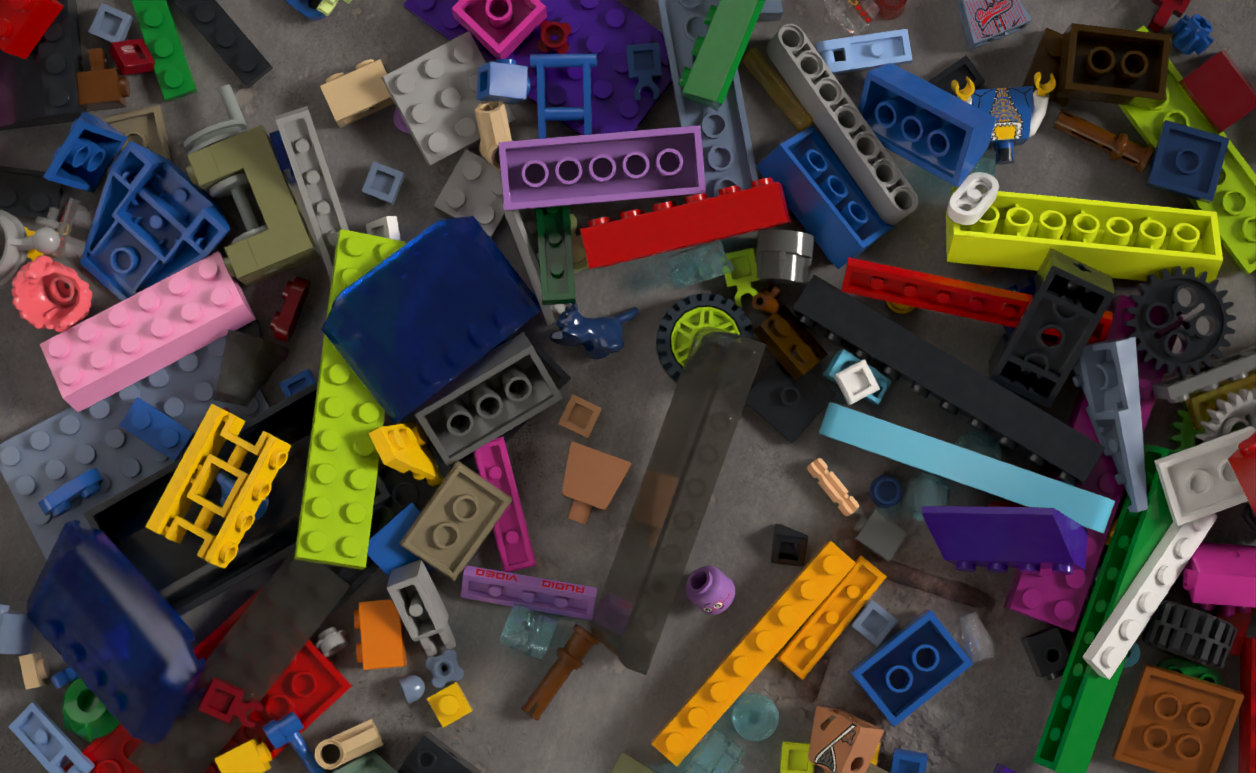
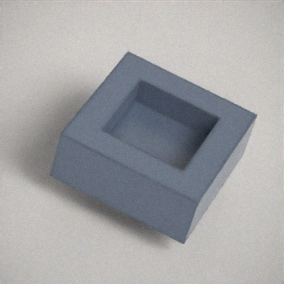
[88,3,134,44]
[361,161,405,205]
[850,599,898,647]

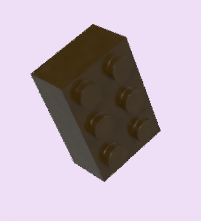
[1057,23,1171,109]

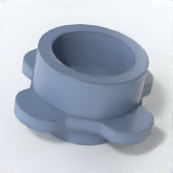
[425,649,464,688]

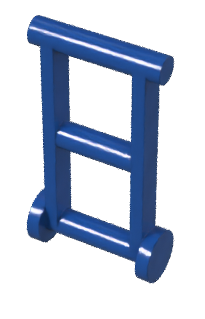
[530,54,597,139]

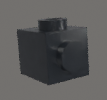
[1021,626,1070,680]

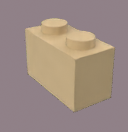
[320,59,395,128]

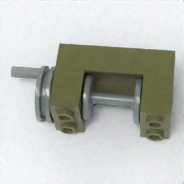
[183,84,321,287]

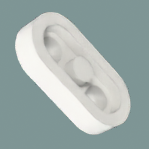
[947,172,999,225]

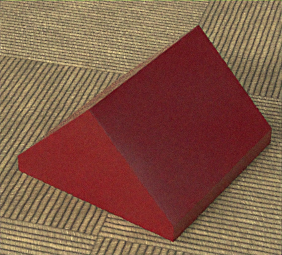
[1179,50,1256,135]

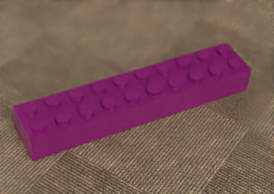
[1003,294,1184,632]

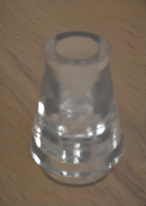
[959,612,996,664]

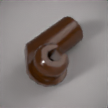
[752,283,782,314]

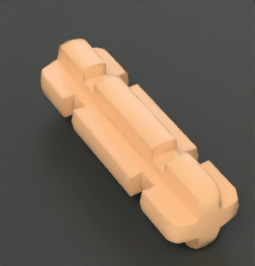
[807,458,859,516]

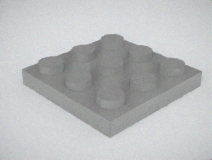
[381,31,515,166]

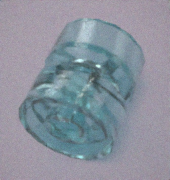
[499,603,559,661]

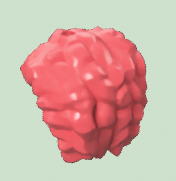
[11,255,92,333]

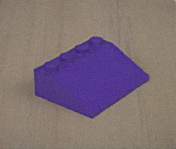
[921,506,1088,575]

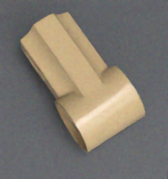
[474,100,512,170]
[315,718,384,770]

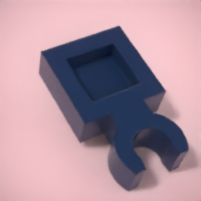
[626,43,662,103]

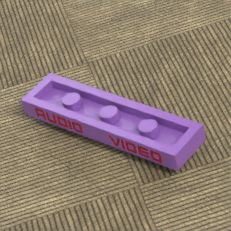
[461,565,597,620]

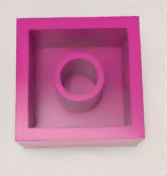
[451,0,547,59]

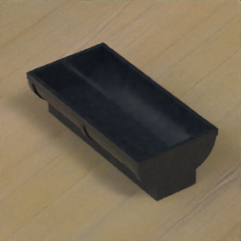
[83,381,391,633]

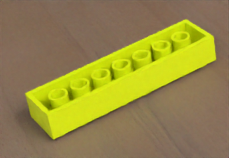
[946,187,1223,283]

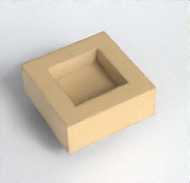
[19,652,50,690]

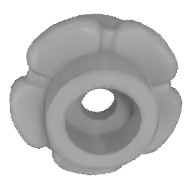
[316,627,348,657]

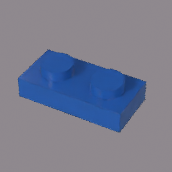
[119,397,195,461]

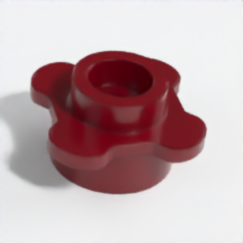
[537,20,572,54]

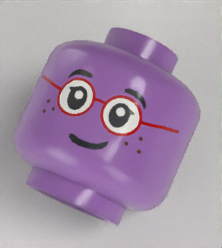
[685,565,735,615]

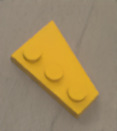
[368,421,444,487]

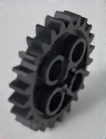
[1123,266,1236,376]

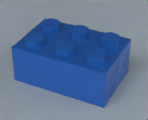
[848,609,974,727]

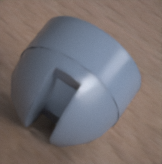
[398,675,425,704]

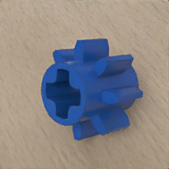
[1171,14,1214,55]

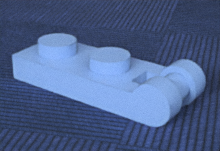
[816,29,913,76]

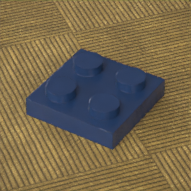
[1145,120,1230,203]

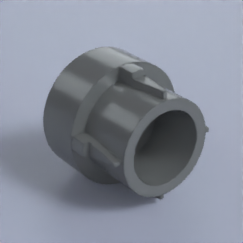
[755,229,814,286]

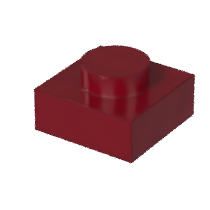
[109,38,155,76]

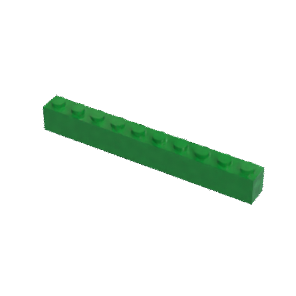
[1032,444,1177,773]

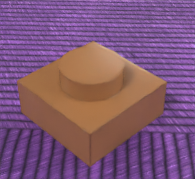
[558,394,602,439]

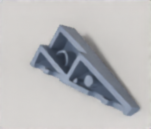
[1072,337,1148,512]

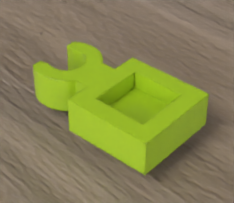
[720,248,760,308]

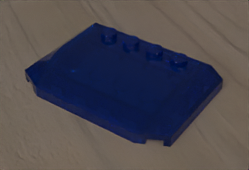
[321,216,542,424]
[27,519,206,744]

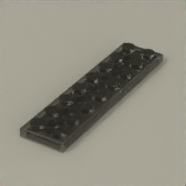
[128,552,351,773]

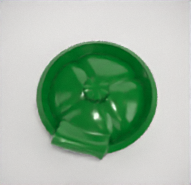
[62,668,128,743]

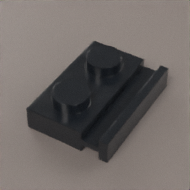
[0,166,63,223]

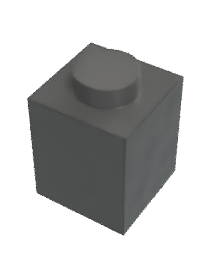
[852,511,908,561]

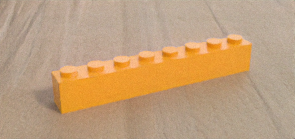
[651,541,856,767]

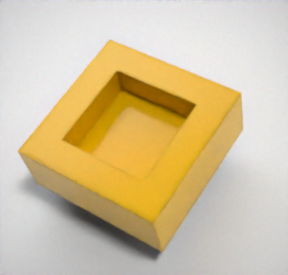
[427,681,473,728]

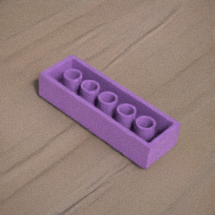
[498,125,706,211]

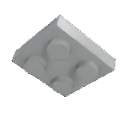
[434,149,505,239]

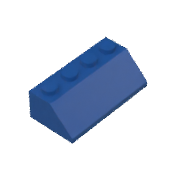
[858,63,996,187]
[756,125,894,270]

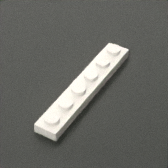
[1082,513,1218,680]

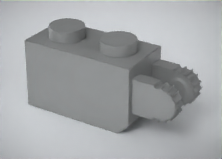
[386,559,456,657]

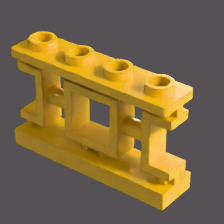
[145,404,291,568]

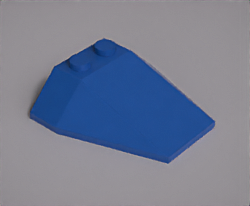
[79,141,230,301]

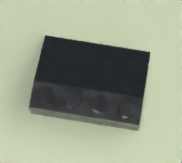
[0,0,87,131]

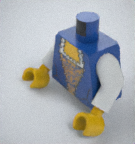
[951,72,1056,165]

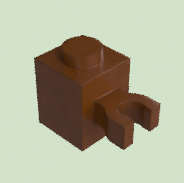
[76,48,130,112]

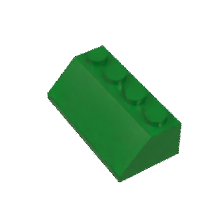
[678,0,766,111]

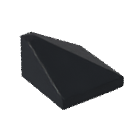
[771,523,808,567]

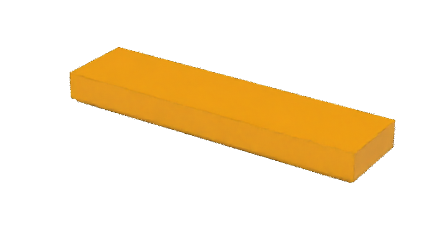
[777,555,887,680]

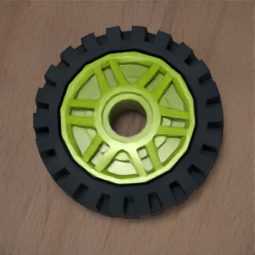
[656,293,755,392]

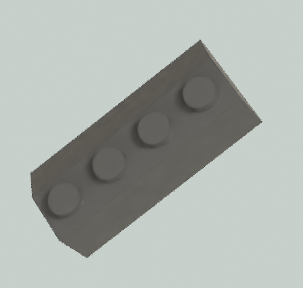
[408,332,563,467]

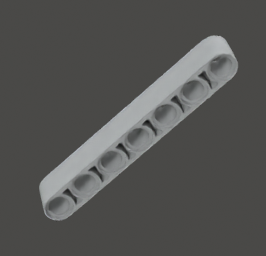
[766,24,919,225]

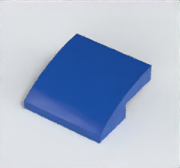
[367,501,435,577]

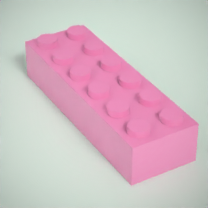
[40,251,256,412]

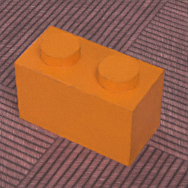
[354,599,407,670]

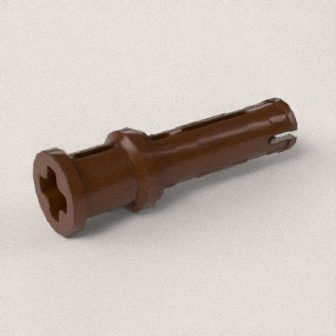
[1053,109,1154,174]
[521,624,600,721]

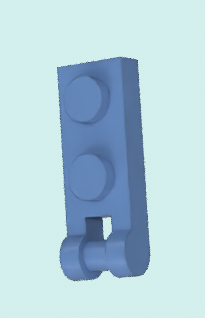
[9,702,95,773]

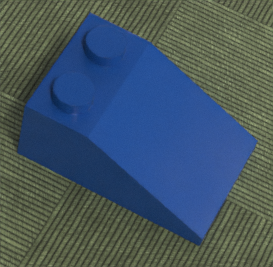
[43,112,128,193]

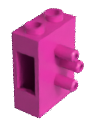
[1181,542,1256,617]

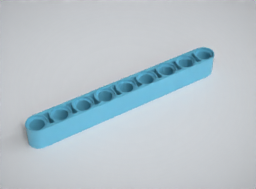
[819,402,1115,533]

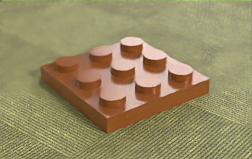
[1112,662,1244,773]

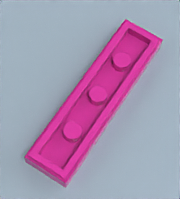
[473,436,537,573]

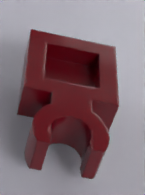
[197,676,263,728]

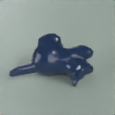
[549,303,639,359]

